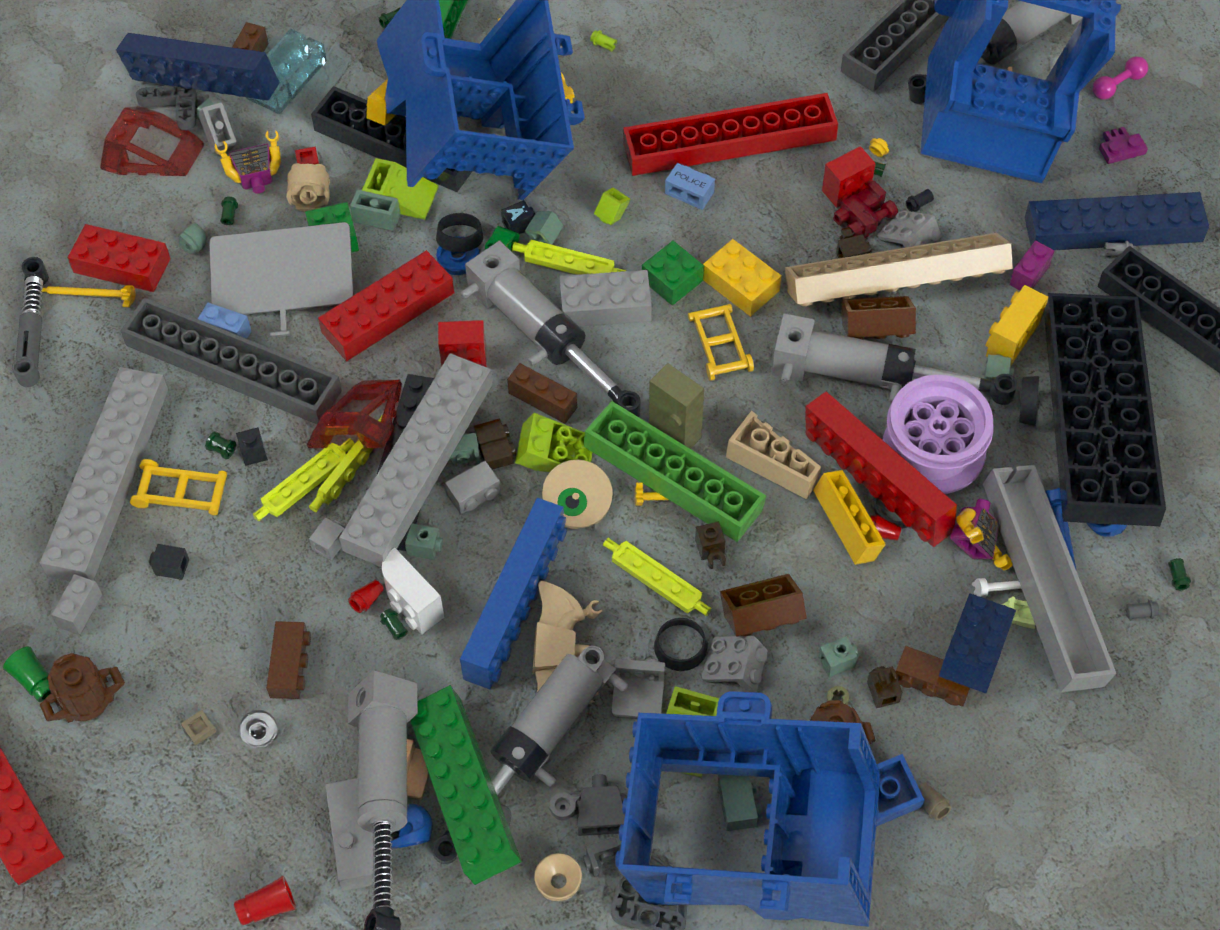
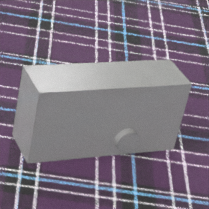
[325,778,394,891]

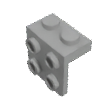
[877,211,942,248]
[702,636,768,692]
[612,657,665,718]

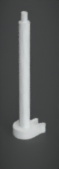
[972,578,1022,598]

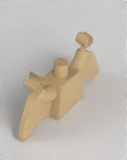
[532,581,602,704]

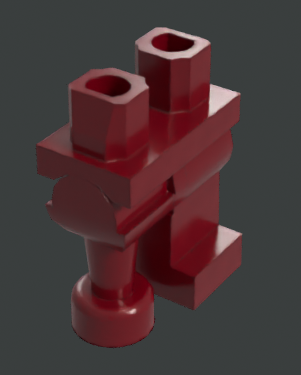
[833,180,898,238]

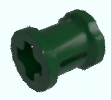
[205,431,236,459]

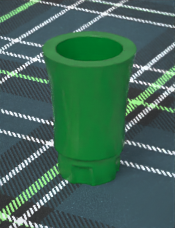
[3,646,52,702]

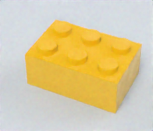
[703,239,782,317]
[985,285,1048,367]

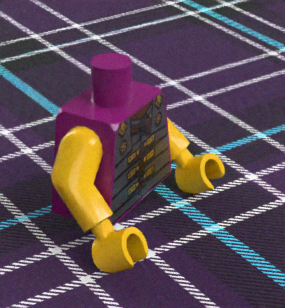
[214,130,281,194]
[950,499,1013,571]

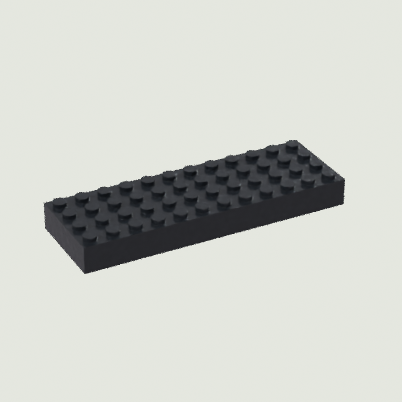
[1044,293,1166,527]

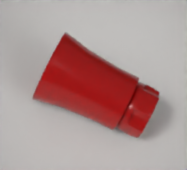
[234,876,296,925]

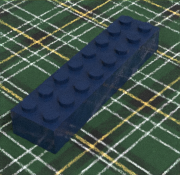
[116,33,280,101]
[1025,192,1209,250]

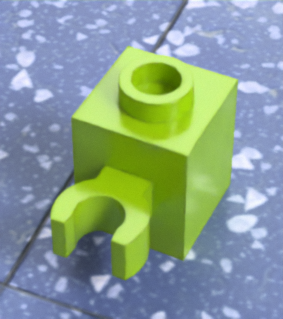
[594,187,630,225]

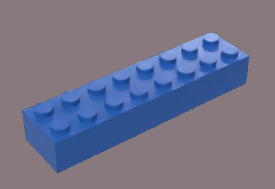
[460,498,567,689]

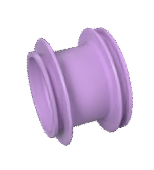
[882,375,993,494]

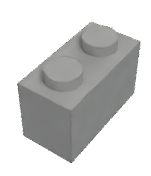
[199,103,236,154]
[445,461,501,514]
[51,574,102,635]

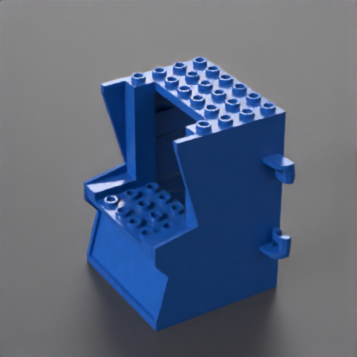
[377,0,585,200]
[920,0,1121,183]
[615,691,880,927]

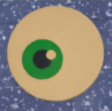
[542,460,613,529]

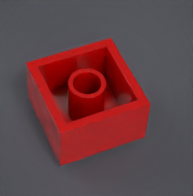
[822,146,876,208]
[438,320,487,367]

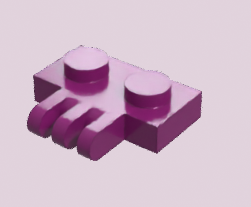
[1099,127,1148,164]

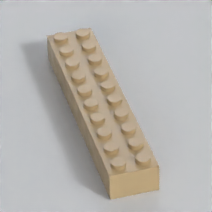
[785,233,1013,306]

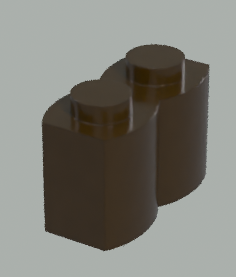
[474,418,516,470]

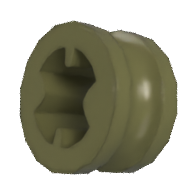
[827,686,849,705]

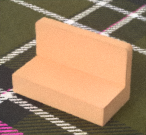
[407,739,429,800]

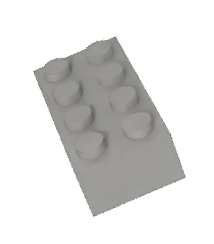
[560,270,651,326]

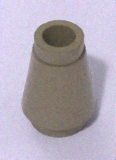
[918,782,951,821]

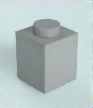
[309,518,345,561]

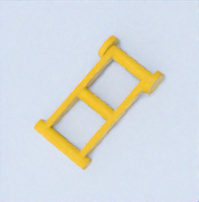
[688,304,754,381]
[130,459,227,515]

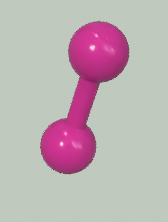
[1092,56,1148,100]

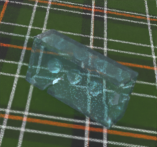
[246,28,327,115]

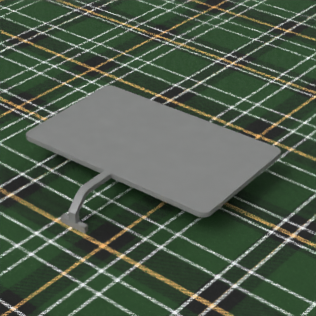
[210,222,354,339]

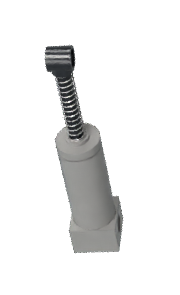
[348,670,418,930]

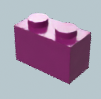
[1009,240,1055,291]

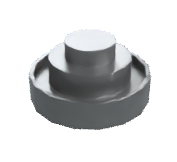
[239,710,277,748]

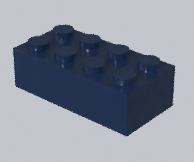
[939,593,1016,694]

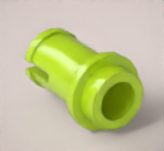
[590,30,617,52]

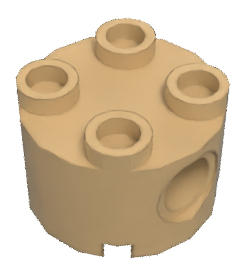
[286,163,330,212]

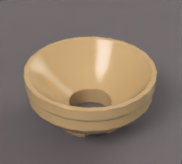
[534,853,582,901]

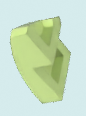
[1002,596,1035,629]

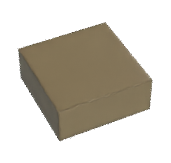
[181,710,216,746]

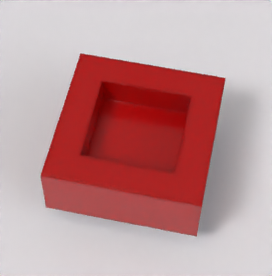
[295,146,319,165]

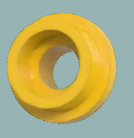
[869,138,889,157]

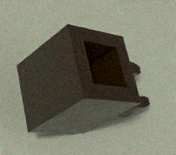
[836,227,872,258]
[695,521,726,569]
[867,666,903,709]

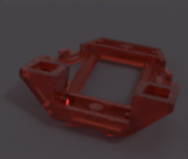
[100,106,204,176]
[307,380,402,448]

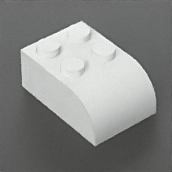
[382,548,444,634]

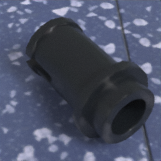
[905,189,934,212]

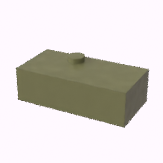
[649,363,704,449]

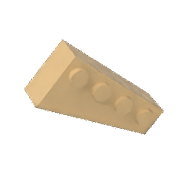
[726,410,821,499]

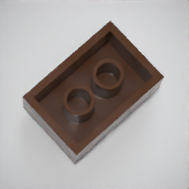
[842,296,916,340]
[720,574,807,637]

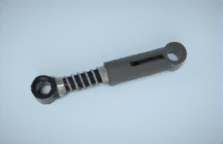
[12,257,49,387]

